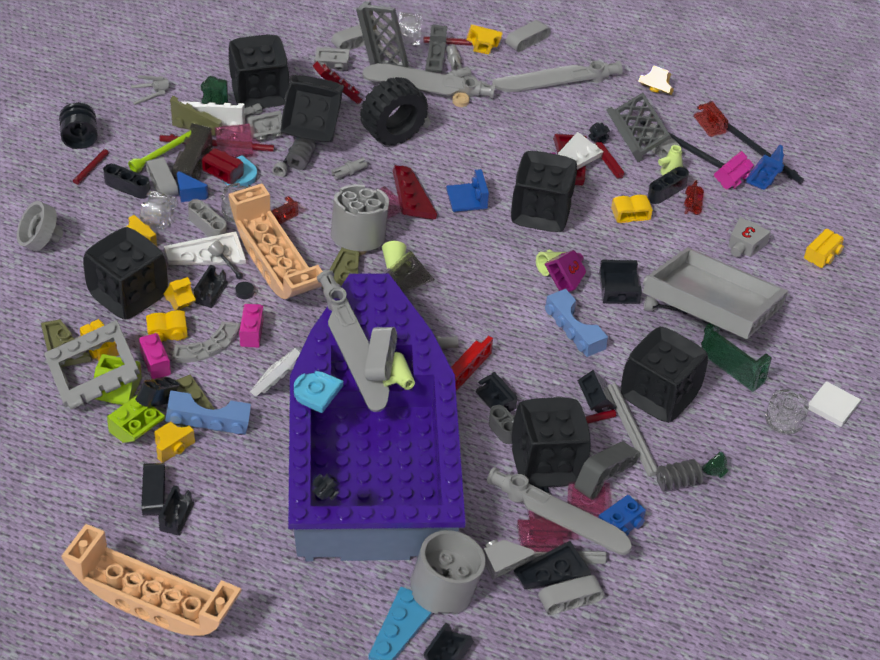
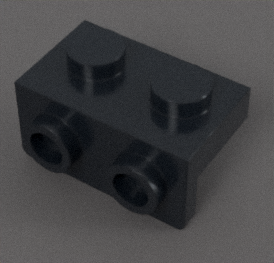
[423,623,474,660]

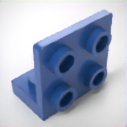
[746,145,784,190]
[446,169,489,212]

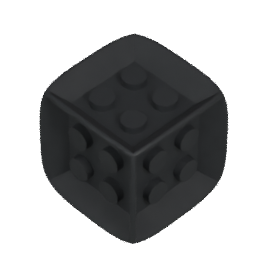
[229,34,290,109]
[280,75,344,142]
[511,151,577,232]
[83,227,168,319]
[621,326,708,423]
[512,397,591,487]

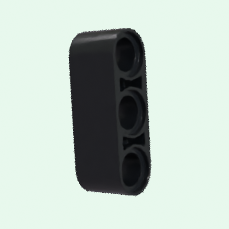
[103,164,150,199]
[647,167,689,204]
[135,377,180,407]
[142,463,165,515]

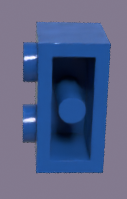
[598,495,646,536]

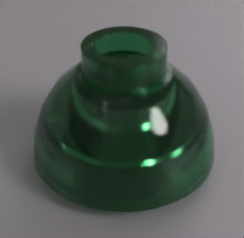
[701,451,729,478]

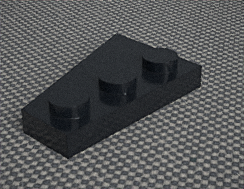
[513,541,591,590]

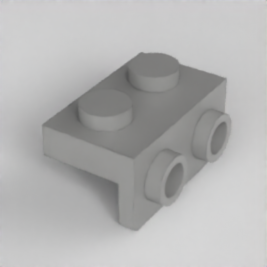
[314,47,349,71]
[246,110,283,140]

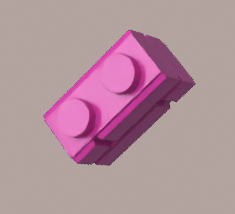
[714,151,754,190]
[239,304,264,348]
[139,333,171,379]

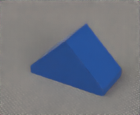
[177,171,208,202]

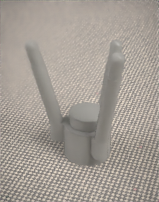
[131,75,169,105]

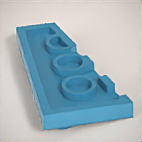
[368,587,432,660]

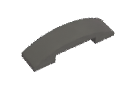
[425,25,447,73]

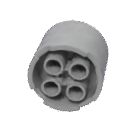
[331,184,389,251]
[410,530,485,614]

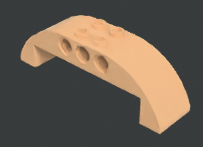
[228,183,323,299]
[62,524,241,636]

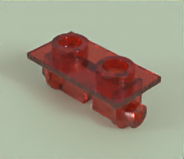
[684,180,704,215]

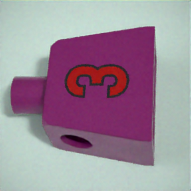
[544,250,586,292]

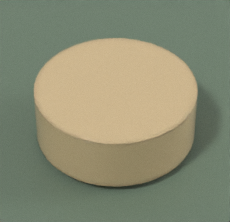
[453,92,469,107]

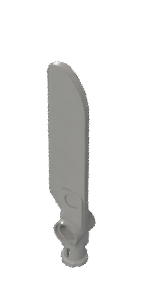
[492,60,623,92]
[362,64,496,99]
[317,270,389,412]
[487,467,632,555]

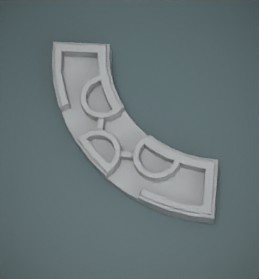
[171,321,241,363]

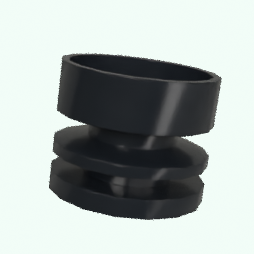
[59,102,98,149]

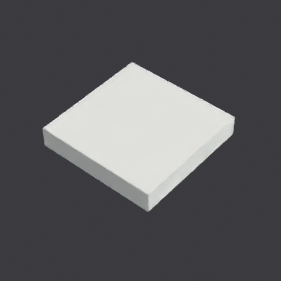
[807,381,861,427]

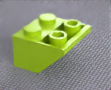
[93,354,142,405]
[107,395,165,443]

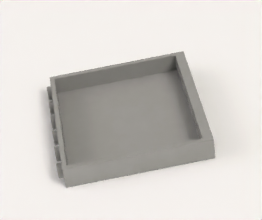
[642,247,788,339]

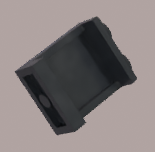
[599,260,642,304]

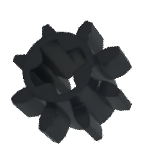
[588,122,610,143]
[313,473,340,501]

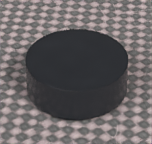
[235,282,254,300]

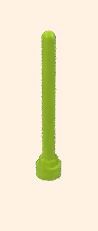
[128,127,201,173]

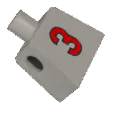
[728,217,771,257]

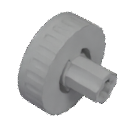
[17,201,64,251]

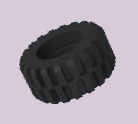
[360,77,428,145]

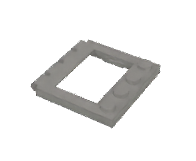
[44,320,140,410]

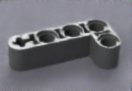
[489,396,562,444]
[574,441,640,500]

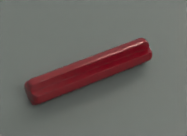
[595,142,625,179]

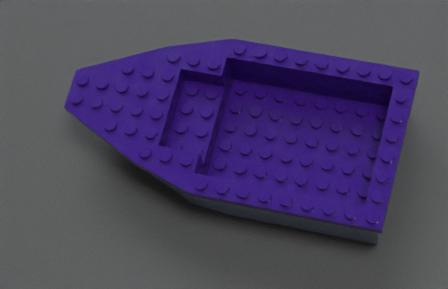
[288,273,465,561]

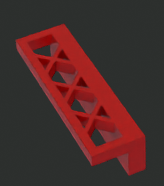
[451,336,493,391]

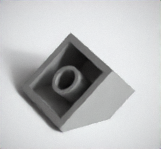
[483,539,535,579]

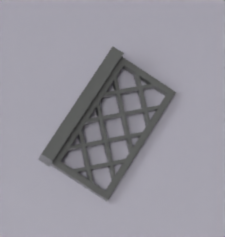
[356,1,409,68]
[606,93,671,162]

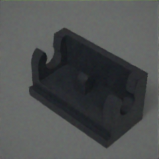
[194,265,228,308]
[577,370,617,413]
[476,372,517,412]
[158,485,194,536]

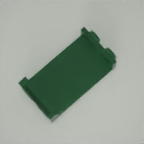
[701,323,772,392]

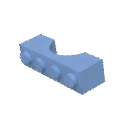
[545,289,608,357]
[165,390,251,434]

